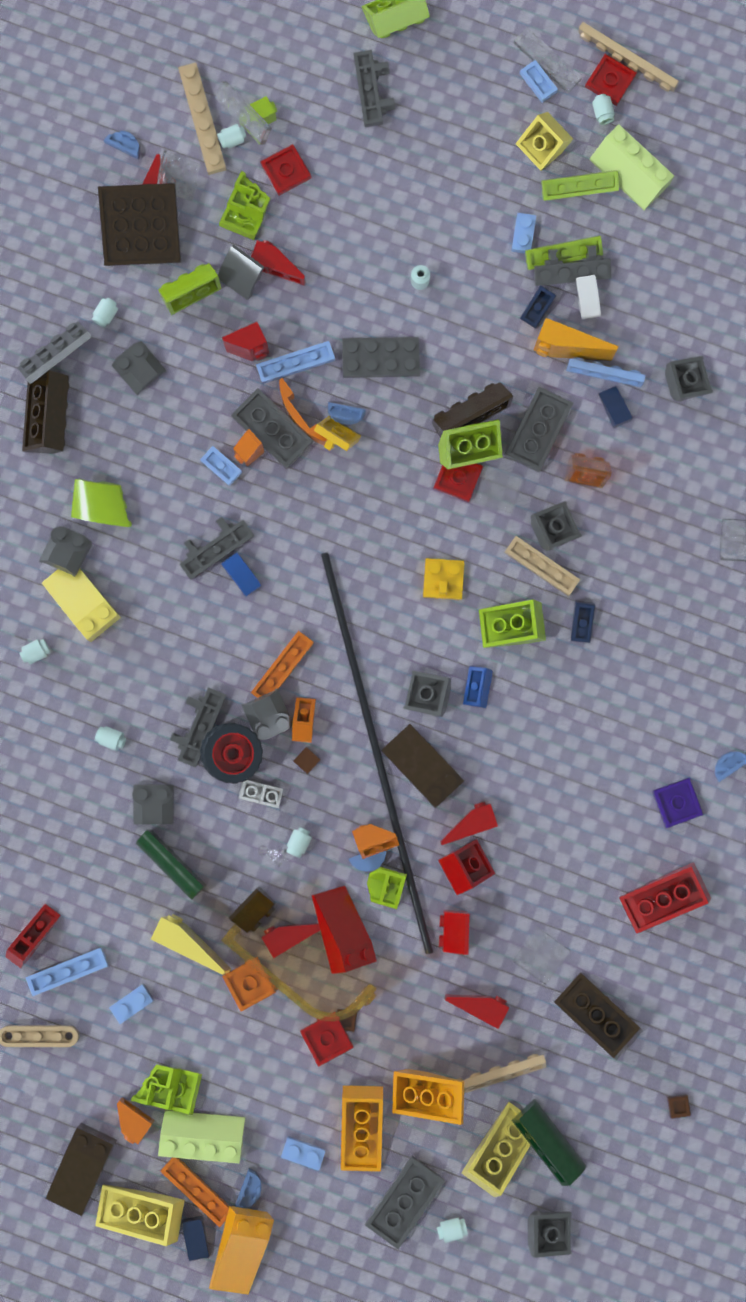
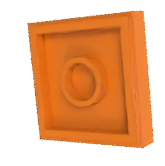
[222,956,276,1012]

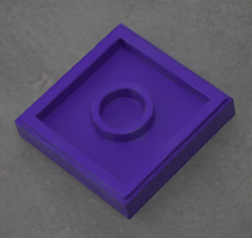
[652,778,704,828]

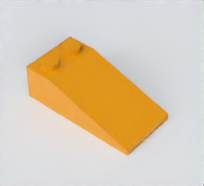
[533,318,619,361]
[392,1069,464,1125]
[341,1085,383,1171]
[209,1206,274,1295]

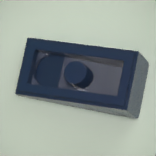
[520,285,557,329]
[598,386,633,429]
[571,601,595,643]
[182,1216,209,1261]

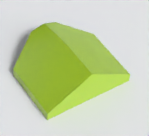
[367,867,407,909]

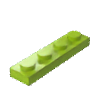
[541,170,619,201]
[525,235,603,270]

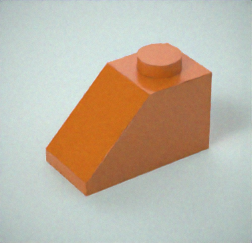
[233,429,265,467]
[292,697,316,743]
[352,824,399,859]
[117,1097,155,1144]

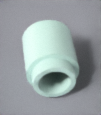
[592,94,615,125]
[217,124,247,149]
[411,265,430,290]
[92,297,118,328]
[19,639,51,665]
[95,726,126,751]
[286,827,312,858]
[437,1217,468,1243]

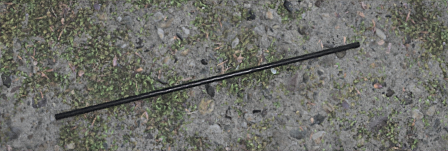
[321,552,433,954]

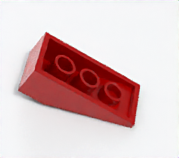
[619,862,712,934]
[311,885,377,974]

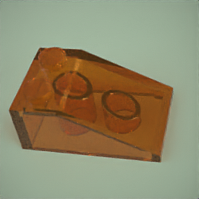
[564,453,612,489]

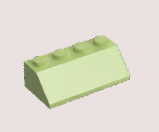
[589,124,674,210]
[158,1110,245,1164]

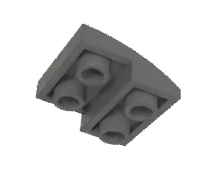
[218,244,264,300]

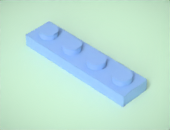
[256,341,335,384]
[566,357,646,388]
[25,947,109,996]

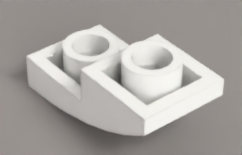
[576,275,601,319]
[238,780,283,808]

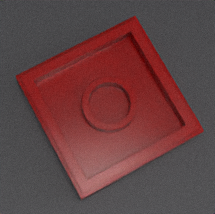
[585,54,637,106]
[260,144,312,196]
[433,463,483,502]
[300,1011,354,1067]

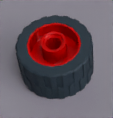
[200,723,263,784]

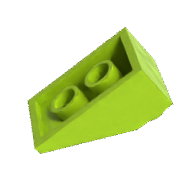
[479,599,546,648]

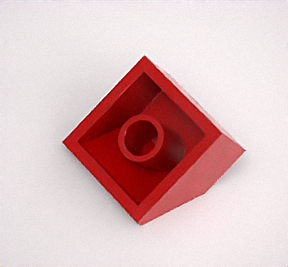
[222,322,269,361]
[438,839,496,895]
[439,910,470,955]

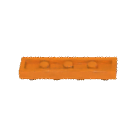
[251,630,314,698]
[160,1157,229,1228]

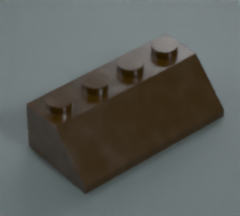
[22,370,69,454]
[432,382,513,438]

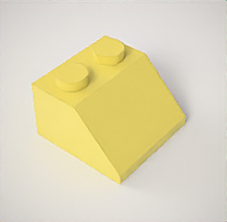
[516,112,573,171]

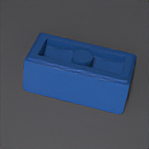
[463,666,493,709]

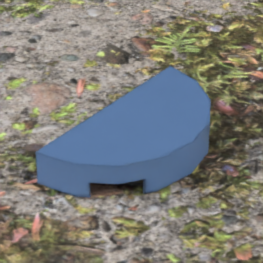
[104,130,140,159]
[328,402,366,425]
[715,752,746,782]
[348,851,386,872]
[235,1168,262,1208]

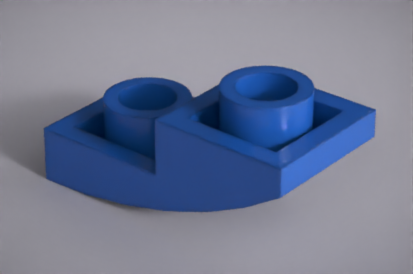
[221,553,261,597]

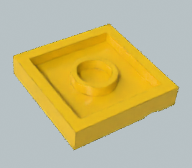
[314,416,361,451]
[423,558,464,600]

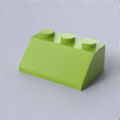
[361,0,430,38]
[158,263,222,315]
[438,419,503,469]

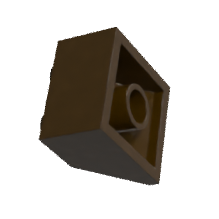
[228,887,276,933]

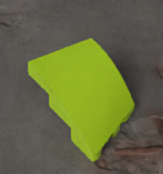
[219,171,270,240]
[71,478,132,527]
[131,1064,202,1115]

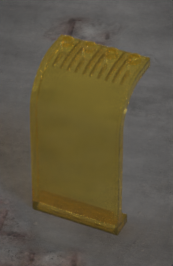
[221,924,377,1022]

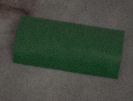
[135,829,207,900]
[511,1099,586,1186]

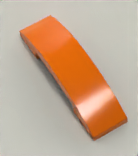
[279,378,327,446]

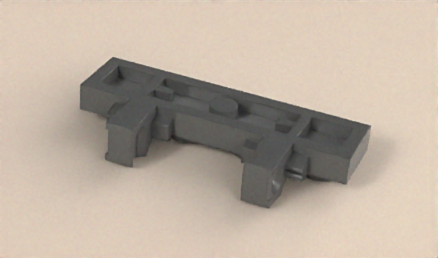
[353,50,395,128]
[534,245,612,286]
[179,517,254,580]
[170,687,226,768]

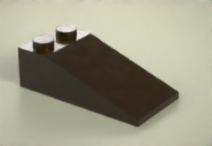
[381,724,464,808]
[554,972,643,1061]
[45,1123,117,1216]

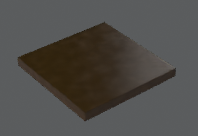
[98,183,181,266]

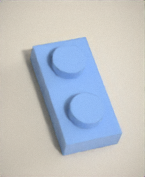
[520,60,558,103]
[511,213,536,254]
[200,446,242,487]
[109,984,154,1024]
[281,1137,326,1171]

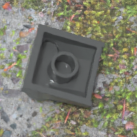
[112,341,167,396]
[665,356,713,402]
[531,501,582,551]
[39,526,92,577]
[403,671,451,717]
[241,688,293,740]
[132,784,174,824]
[528,1211,572,1258]

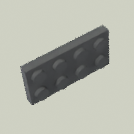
[17,322,92,384]
[342,337,420,378]
[505,387,573,472]
[231,388,313,470]
[365,1155,445,1249]

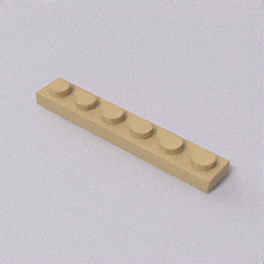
[579,22,679,92]
[178,63,226,175]
[456,1054,547,1094]

